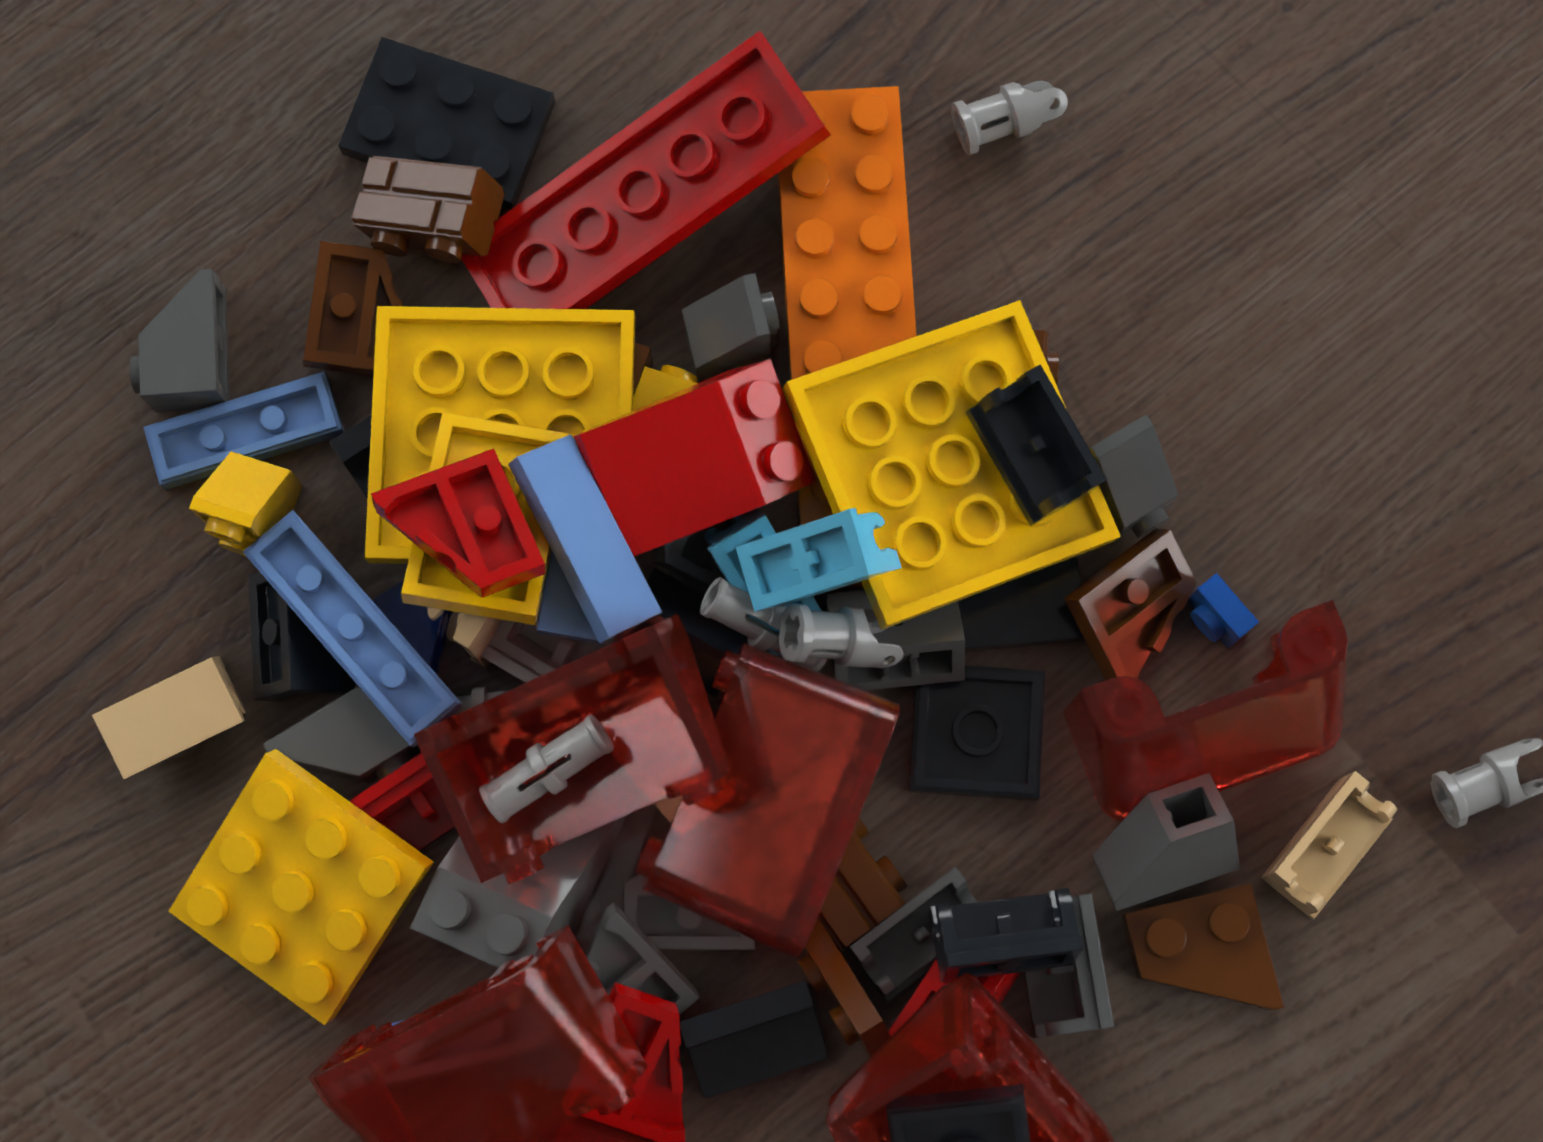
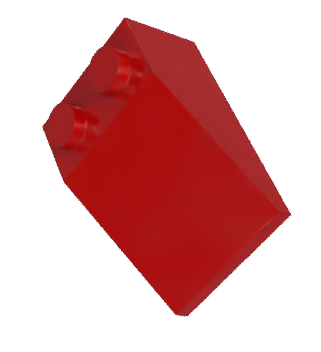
[574,359,816,556]

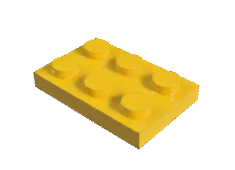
[401,412,572,625]

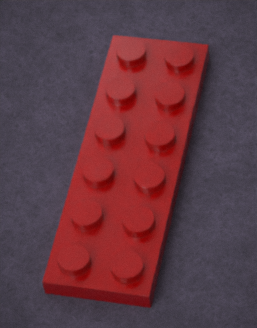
[461,31,831,309]

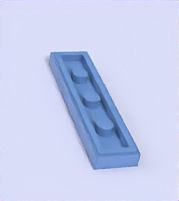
[243,510,463,748]

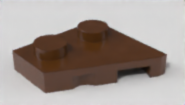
[303,240,403,377]
[1064,528,1197,703]
[1121,883,1285,1010]
[796,918,907,1085]

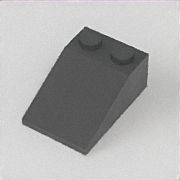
[410,758,630,988]

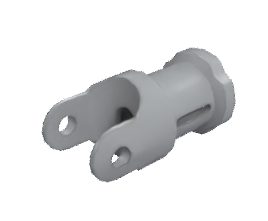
[951,80,1068,155]
[779,603,904,668]
[1430,738,1543,828]

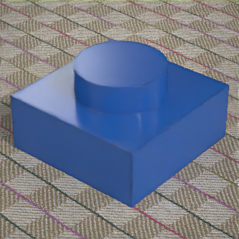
[1187,573,1259,649]

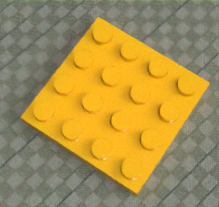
[782,300,1121,630]
[365,306,635,566]

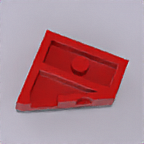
[371,448,545,598]
[562,982,686,1142]

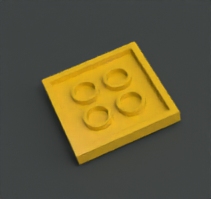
[168,749,434,1025]

